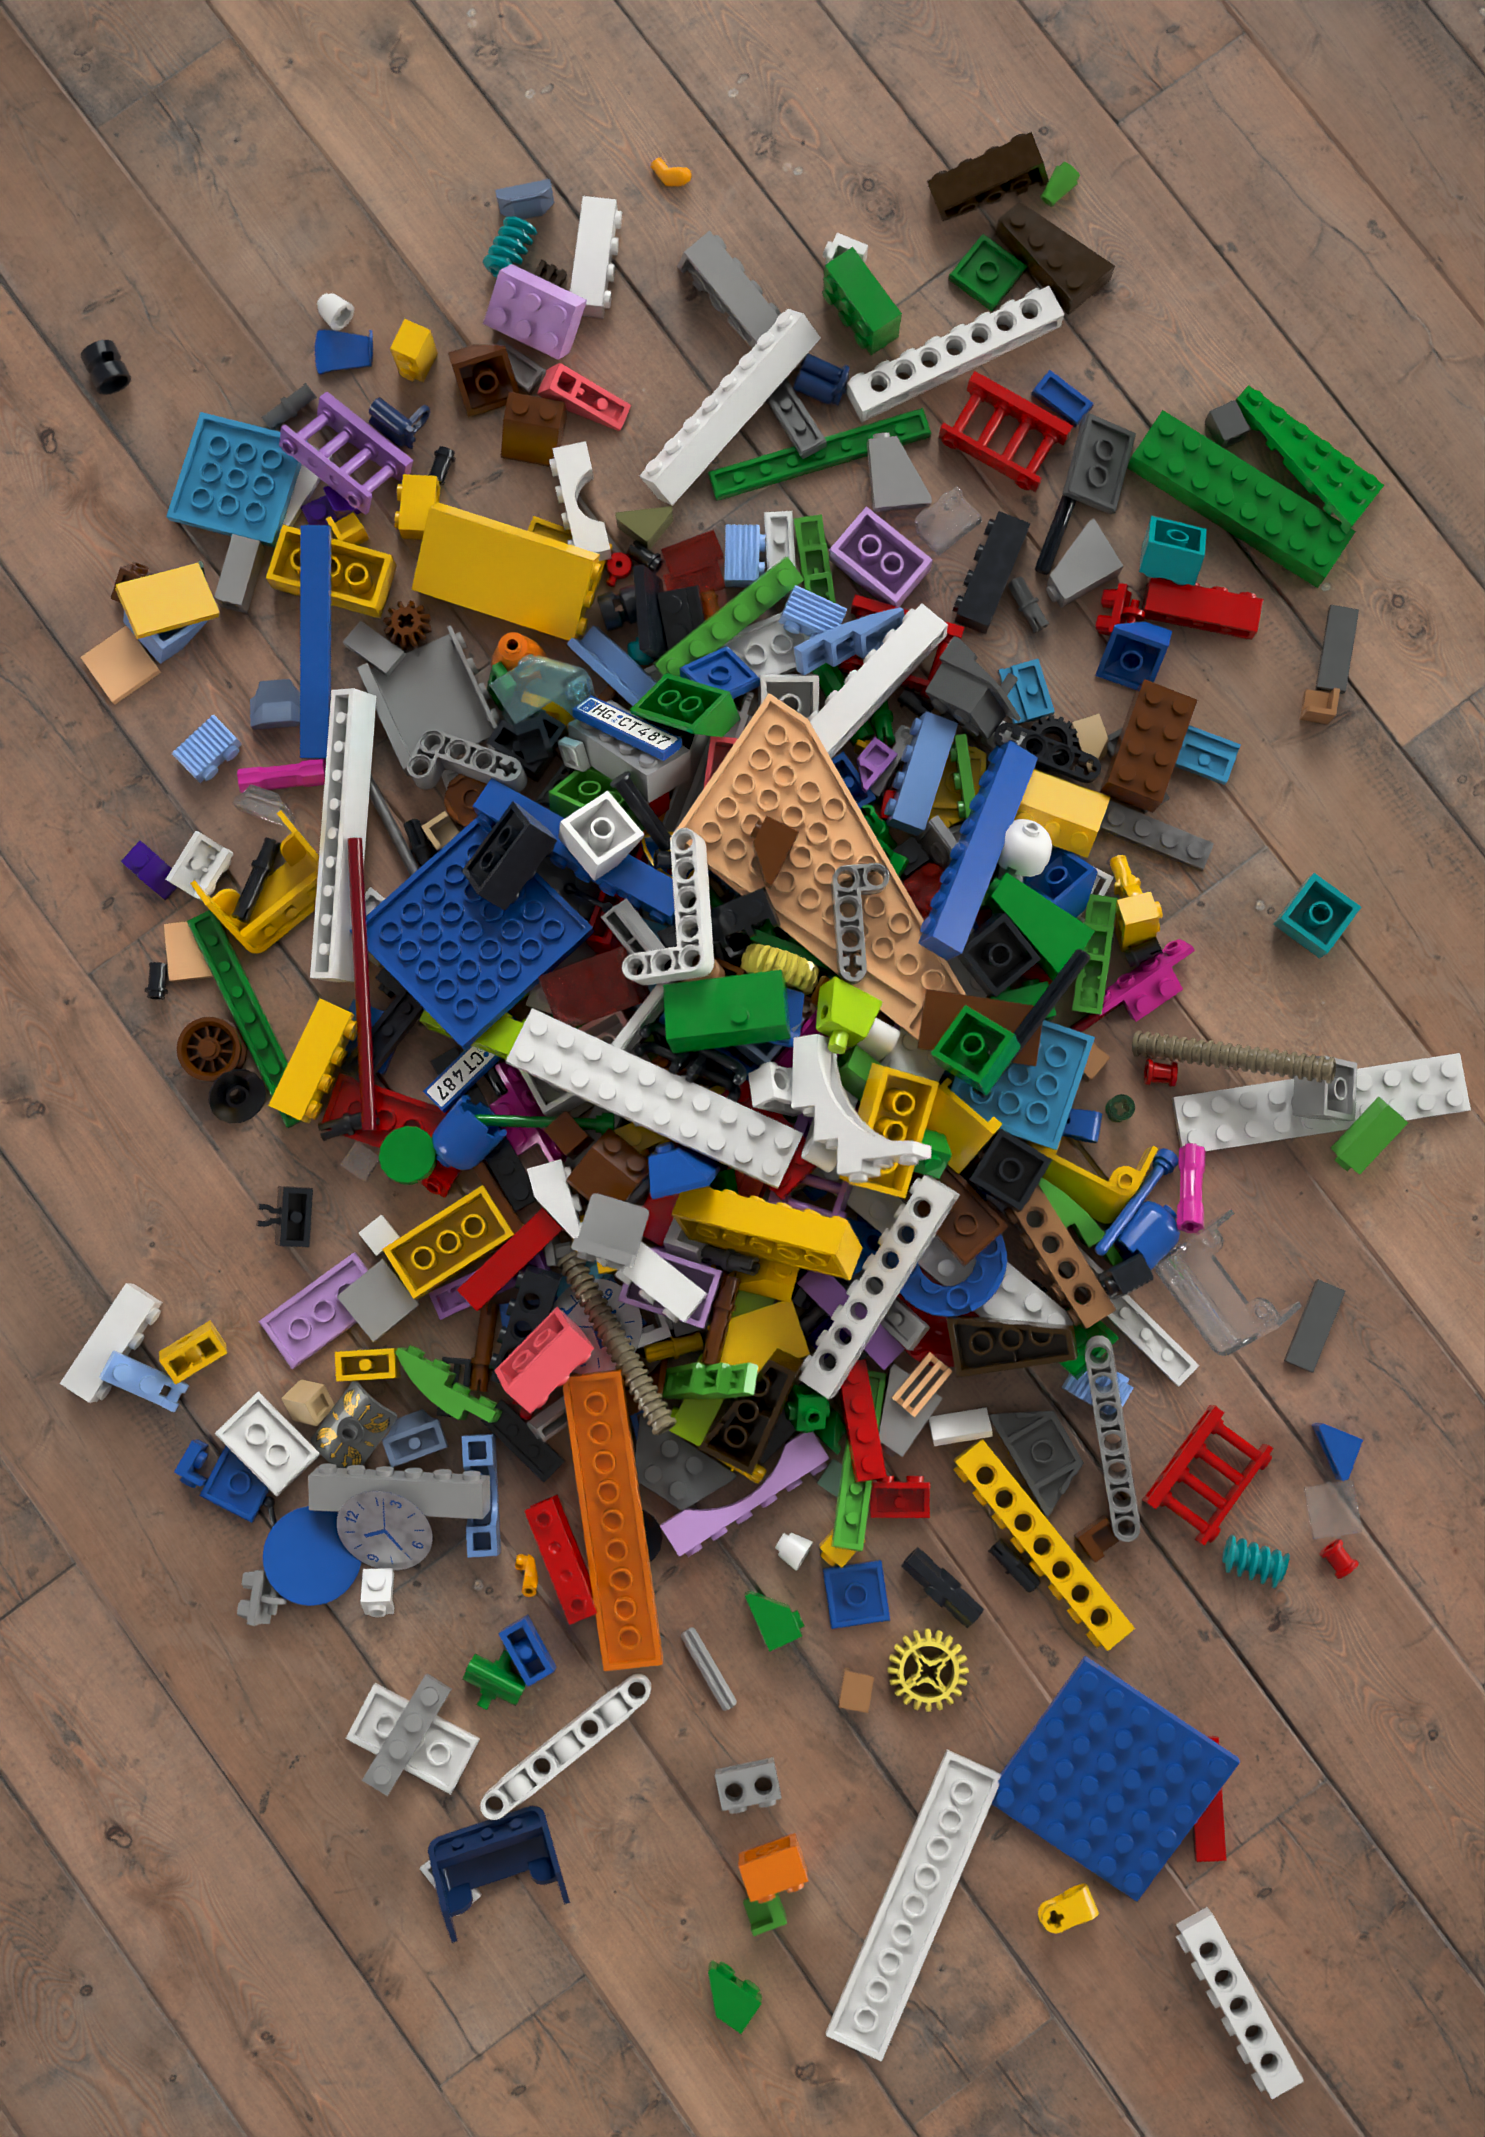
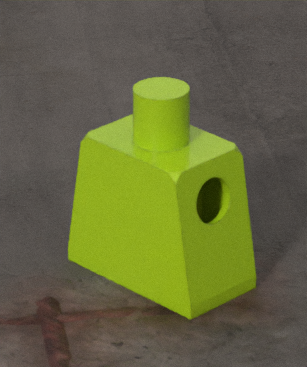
[816,976,883,1054]

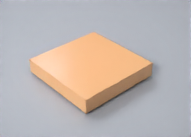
[80,626,161,705]
[164,921,224,982]

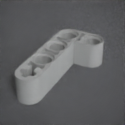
[407,729,528,792]
[831,863,890,985]

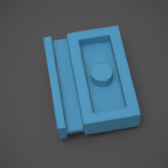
[998,658,1055,725]
[1175,725,1241,785]

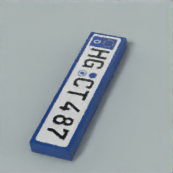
[572,695,682,761]
[423,1011,518,1113]

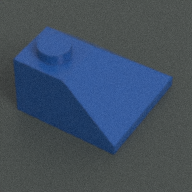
[1095,622,1172,690]
[1022,847,1098,918]
[648,1141,721,1200]

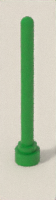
[475,1112,615,1136]

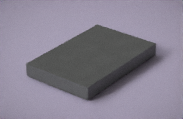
[1062,413,1136,515]

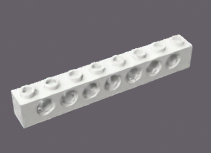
[846,286,1064,423]
[799,1175,960,1399]

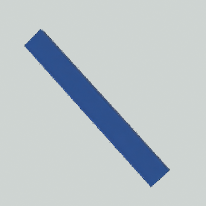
[300,525,331,759]

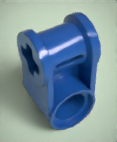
[1062,1108,1102,1143]

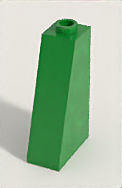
[985,872,1095,981]

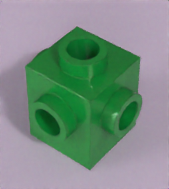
[785,1384,830,1433]

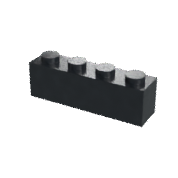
[952,511,1031,634]

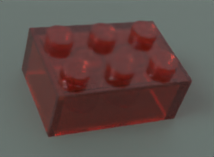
[538,945,648,1027]

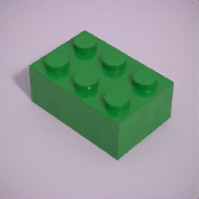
[822,246,902,356]

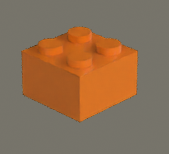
[738,1833,808,1903]

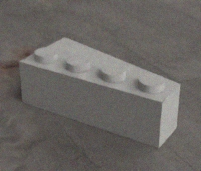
[677,230,781,348]

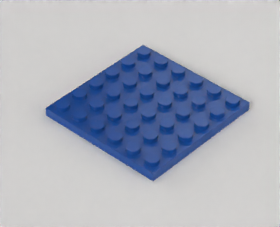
[350,817,595,1050]
[991,1656,1240,1902]

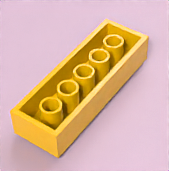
[672,1186,862,1280]

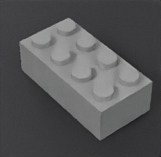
[568,700,691,804]

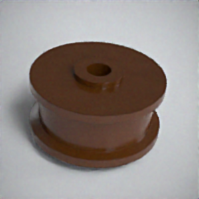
[177,1017,247,1082]

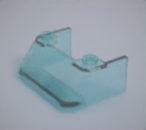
[489,654,596,726]

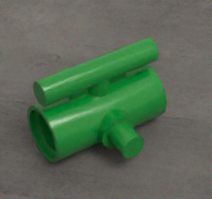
[462,1650,526,1710]

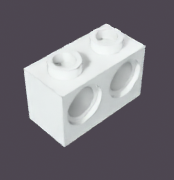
[748,1062,803,1117]

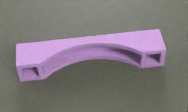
[660,1432,830,1557]

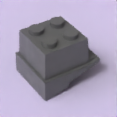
[925,636,1021,739]

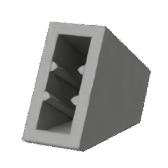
[867,433,932,512]
[1046,518,1123,608]
[879,1363,943,1457]

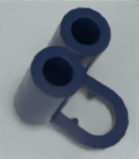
[793,353,850,406]
[368,397,431,449]

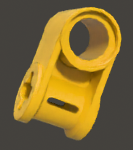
[1037,1883,1099,1934]

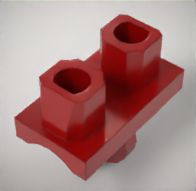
[1095,583,1146,636]

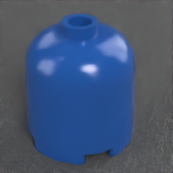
[432,1095,507,1170]
[1104,1201,1180,1270]

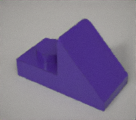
[301,486,362,525]
[121,840,177,901]

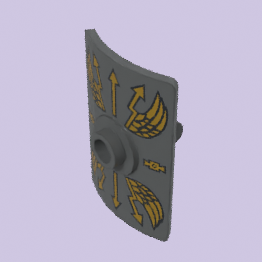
[310,1381,397,1468]

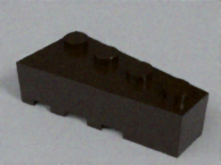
[927,132,1049,221]
[995,201,1115,315]
[946,1315,1078,1377]
[698,1348,804,1475]

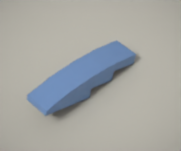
[794,607,905,676]

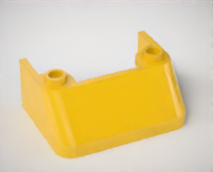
[190,810,319,954]
[1025,1140,1158,1224]

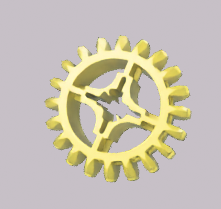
[740,944,820,995]
[887,1628,969,1712]

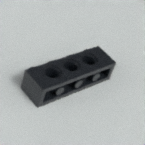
[488,1264,563,1384]

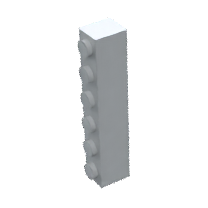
[308,1464,490,1519]

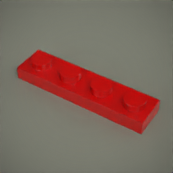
[835,1359,887,1483]

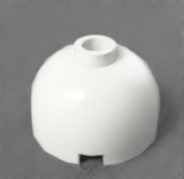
[997,819,1052,877]

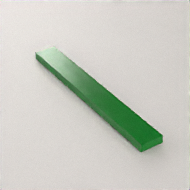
[708,408,931,501]
[187,910,302,1128]

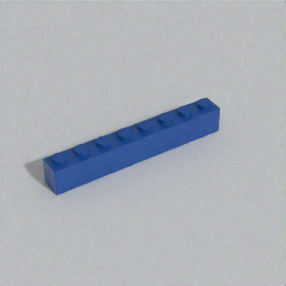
[918,740,1038,960]
[473,778,676,925]

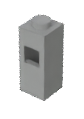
[214,534,266,614]

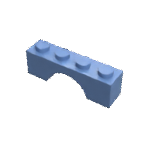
[462,1433,501,1558]

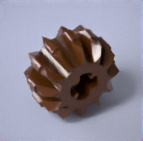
[383,600,432,650]

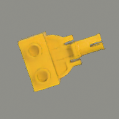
[1110,855,1163,952]

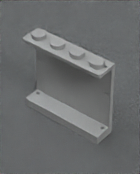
[357,625,501,776]

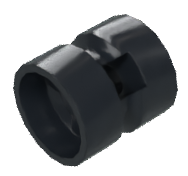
[81,340,131,395]
[597,584,637,632]

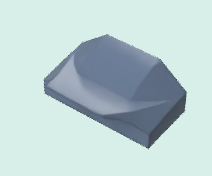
[495,179,555,219]
[250,679,300,730]
[382,1409,449,1467]

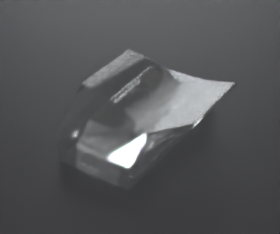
[233,784,296,828]

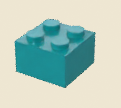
[1139,516,1207,586]
[1273,873,1361,959]

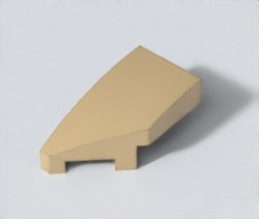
[1072,714,1109,774]

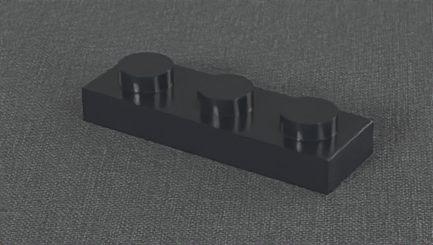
[481,1399,565,1483]

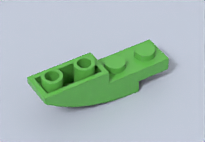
[395,1345,502,1423]

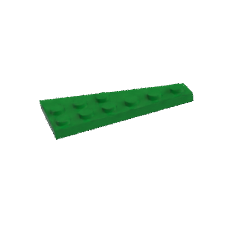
[1235,385,1384,534]

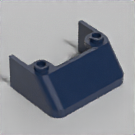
[428,1806,570,1943]

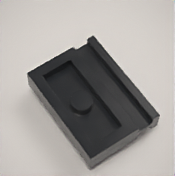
[657,585,706,650]

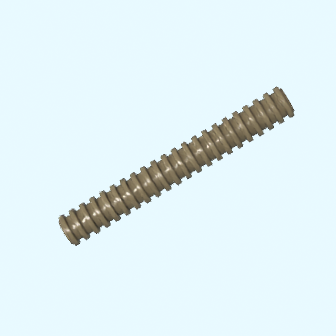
[1132,1030,1336,1084]
[557,1251,676,1435]

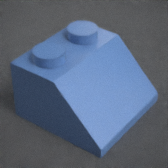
[123,610,207,664]

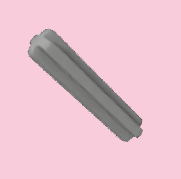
[681,1627,737,1711]

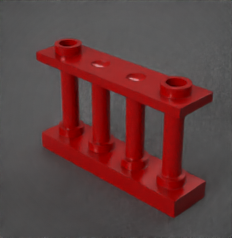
[938,371,1073,493]
[837,594,965,699]
[1142,1405,1274,1546]
[524,1494,598,1625]

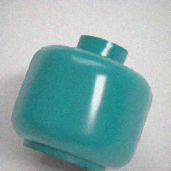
[627,637,654,665]

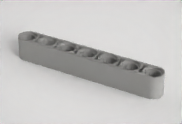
[1085,1336,1140,1542]

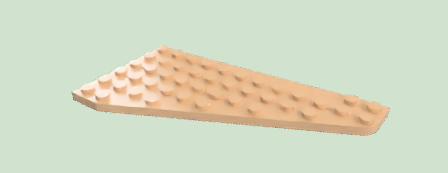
[670,693,966,1041]

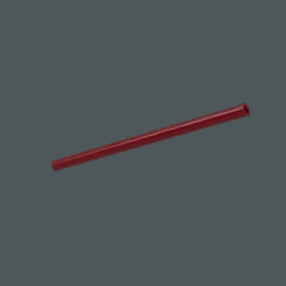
[347,838,377,1131]

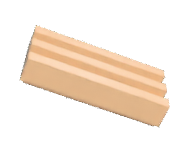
[891,1352,953,1417]

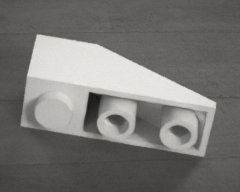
[527,1159,583,1239]

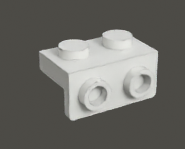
[165,831,233,901]

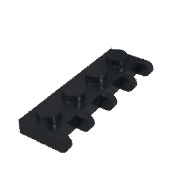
[657,886,781,965]

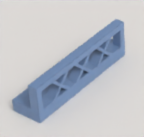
[567,625,657,706]

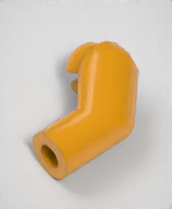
[650,157,692,187]
[515,1554,539,1597]

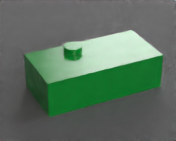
[663,970,791,1053]

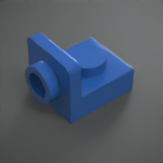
[174,1439,208,1488]

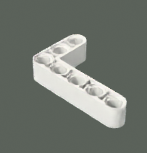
[622,828,714,985]
[801,1018,900,1172]

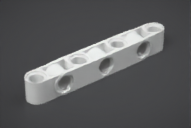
[480,1673,651,1820]

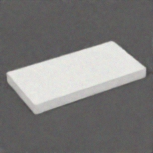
[346,1683,480,1795]

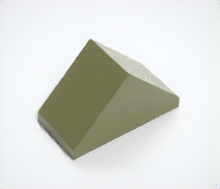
[615,506,673,550]

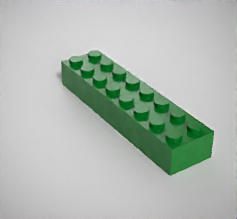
[1127,410,1356,588]

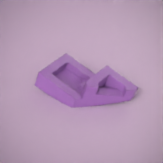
[857,737,898,793]

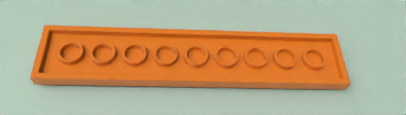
[563,1369,664,1671]

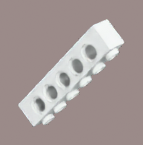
[1176,1907,1304,2099]

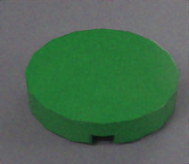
[379,1126,438,1185]

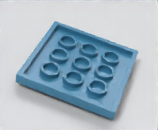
[166,412,309,548]
[950,1020,1095,1150]

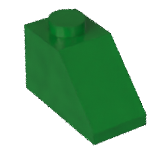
[745,1590,805,1652]

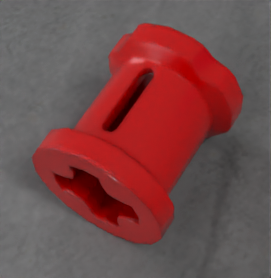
[1144,1059,1178,1087]
[1319,1538,1359,1579]

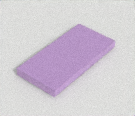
[258,1252,368,1369]

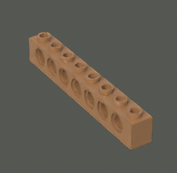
[972,1130,1116,1329]

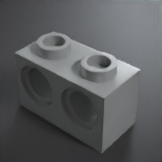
[715,1757,781,1814]

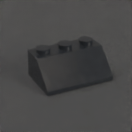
[462,801,557,911]

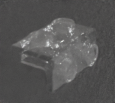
[914,486,982,556]

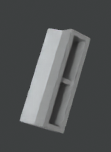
[601,898,665,970]
[526,1396,568,1442]

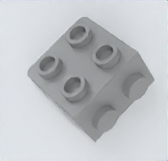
[571,1193,649,1271]

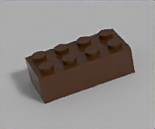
[1100,679,1198,813]

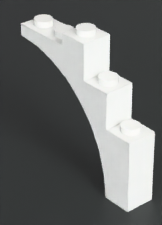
[791,1034,931,1183]

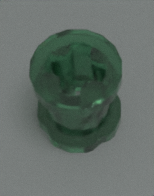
[1105,1094,1135,1123]

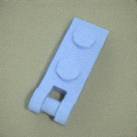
[99,1350,189,1412]

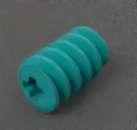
[483,216,538,278]
[1222,1534,1290,1589]

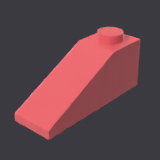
[537,363,631,431]

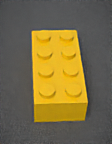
[266,525,397,619]
[268,998,357,1124]
[839,1063,939,1198]
[383,1185,514,1299]

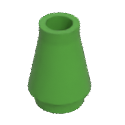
[1040,162,1080,207]

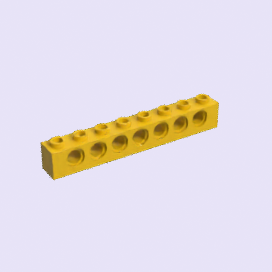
[953,1439,1135,1652]

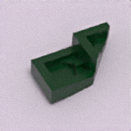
[814,1405,847,1455]

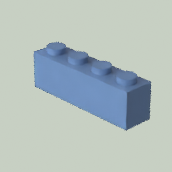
[884,711,958,836]

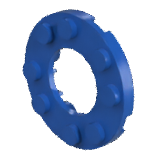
[887,1226,1007,1317]

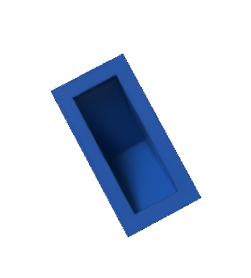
[1312,1422,1363,1481]

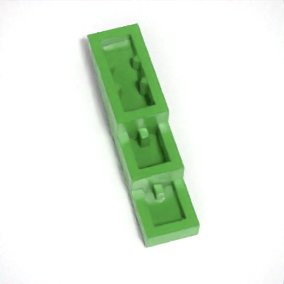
[793,514,836,603]
[1072,894,1118,1014]
[1038,1177,1123,1266]
[663,1362,759,1399]

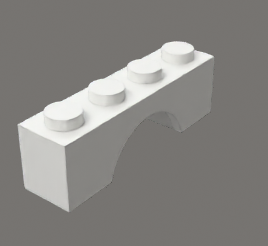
[549,441,612,561]

